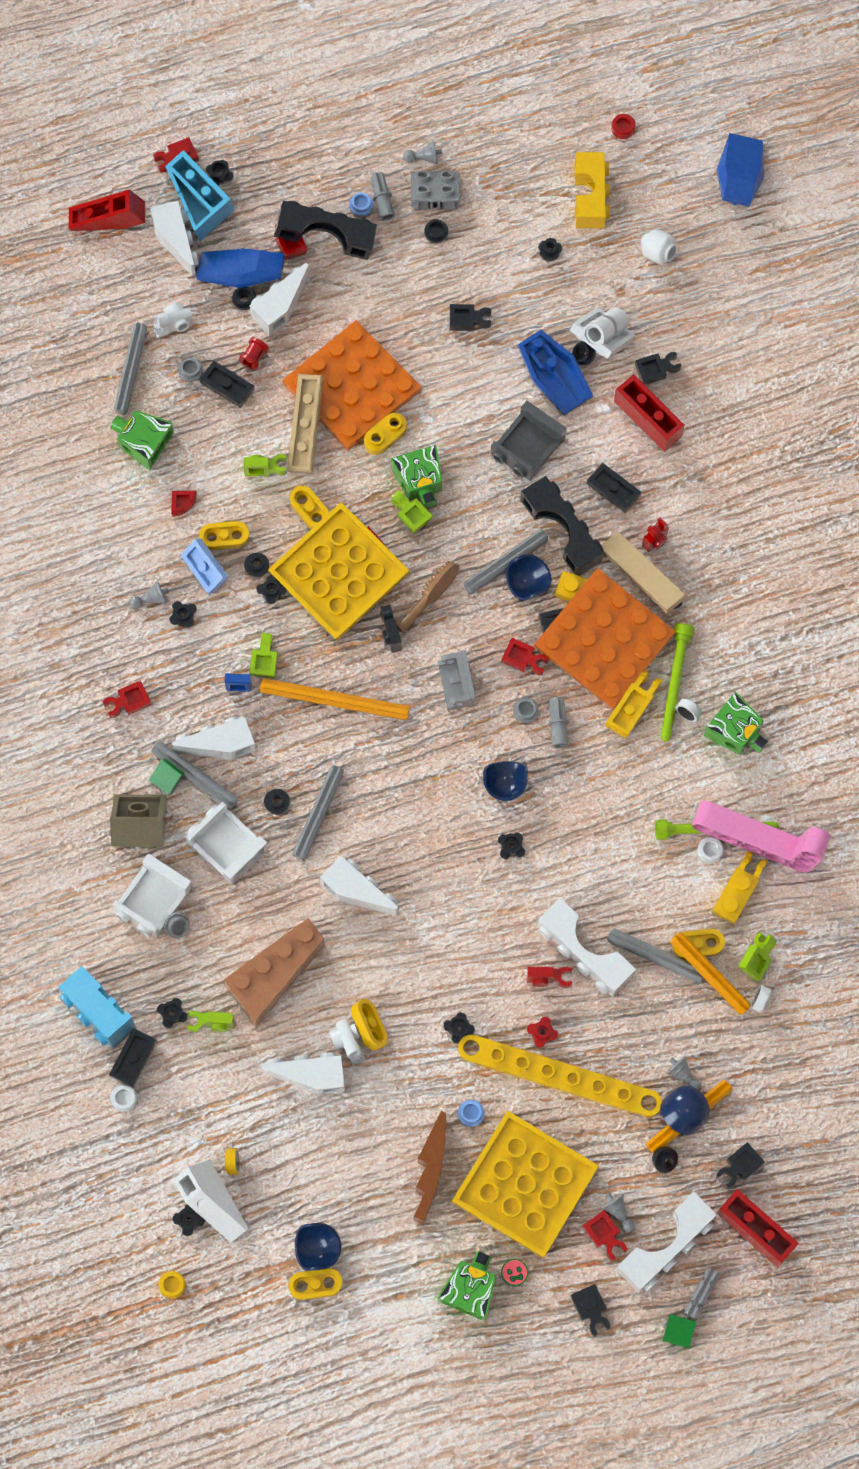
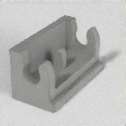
[438,650,475,711]

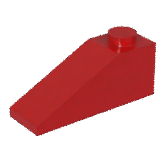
[69,190,145,231]

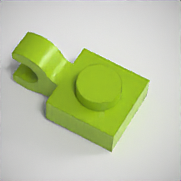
[243,454,287,476]
[391,490,433,534]
[249,633,278,679]
[738,932,777,982]
[187,1011,234,1032]

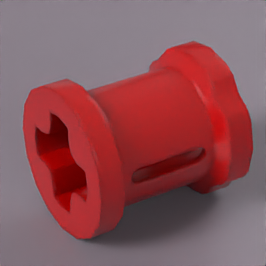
[238,337,269,370]

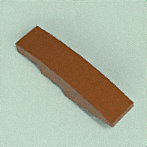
[414,1111,446,1225]

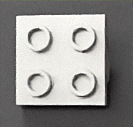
[570,307,636,359]

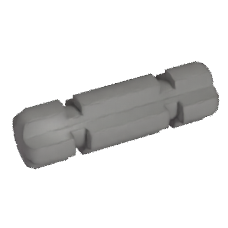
[684,1268,720,1319]

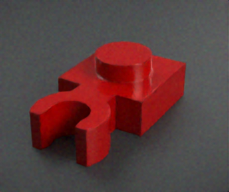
[153,137,199,173]
[642,517,669,553]
[501,638,549,675]
[103,680,151,718]
[582,1210,627,1261]

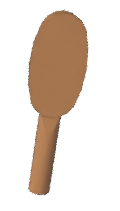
[397,561,460,633]

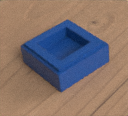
[225,673,252,692]

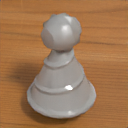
[403,140,442,164]
[129,581,169,609]
[666,1056,702,1091]
[601,1193,635,1233]

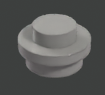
[178,358,203,382]
[513,698,539,723]
[164,912,190,938]

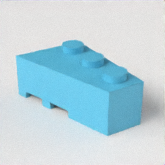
[166,150,236,241]
[58,966,136,1049]

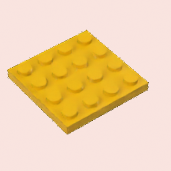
[268,502,410,641]
[452,1110,599,1259]

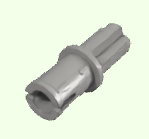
[371,172,395,221]
[548,697,569,748]

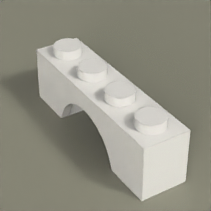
[537,898,636,997]
[616,1192,717,1293]

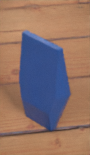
[716,133,764,207]
[196,249,285,288]
[517,330,593,415]

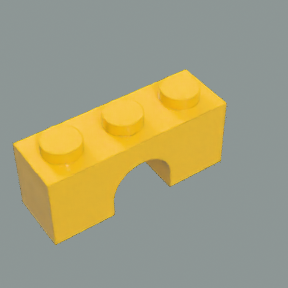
[574,152,610,229]

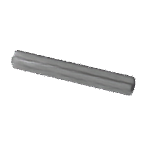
[114,323,147,414]
[464,529,548,594]
[152,741,238,810]
[293,765,344,860]
[607,928,704,983]

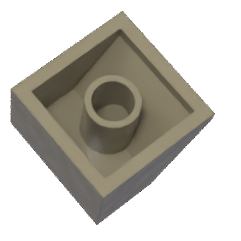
[110,794,166,849]

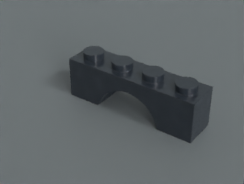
[274,201,377,260]
[520,476,604,576]

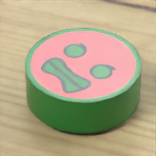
[501,1259,528,1287]

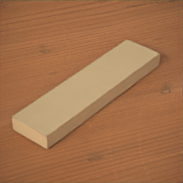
[287,374,324,474]
[602,532,686,614]

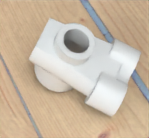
[153,302,193,338]
[329,1019,365,1064]

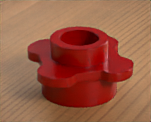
[527,1017,558,1048]

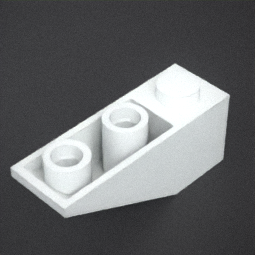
[150,201,199,276]
[250,263,309,336]
[172,716,256,760]
[320,856,398,916]
[262,1052,345,1095]
[173,1160,249,1243]

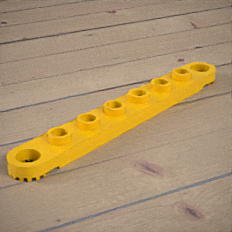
[458,1035,662,1118]

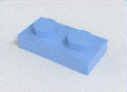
[181,538,229,594]

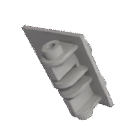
[411,170,460,210]

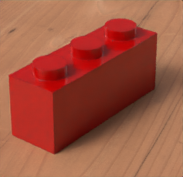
[614,374,685,452]
[716,1189,799,1268]

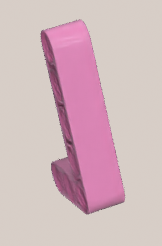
[692,801,831,873]

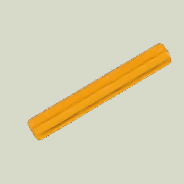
[670,932,751,1015]
[646,1080,732,1154]

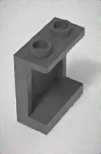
[491,400,567,481]

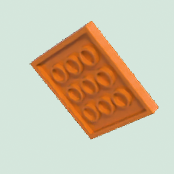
[283,320,422,451]
[534,568,676,709]

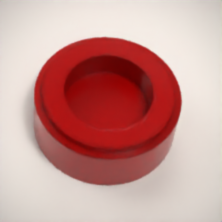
[611,114,636,139]

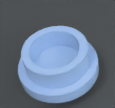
[349,192,373,216]
[458,1100,484,1127]

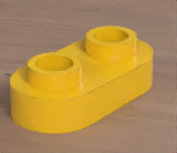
[364,413,407,455]
[289,486,329,529]
[199,521,249,550]
[672,929,725,959]
[351,999,388,1051]
[288,1268,343,1301]

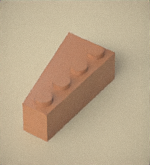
[224,918,325,1028]

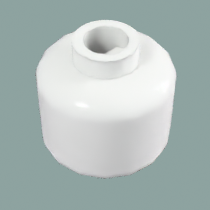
[641,229,678,265]

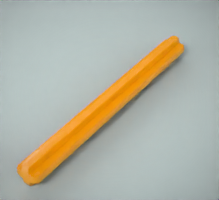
[260,678,410,720]

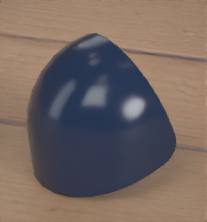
[506,554,552,600]
[483,761,528,801]
[660,1085,710,1135]
[295,1223,341,1271]

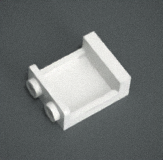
[186,802,268,885]
[112,854,193,938]

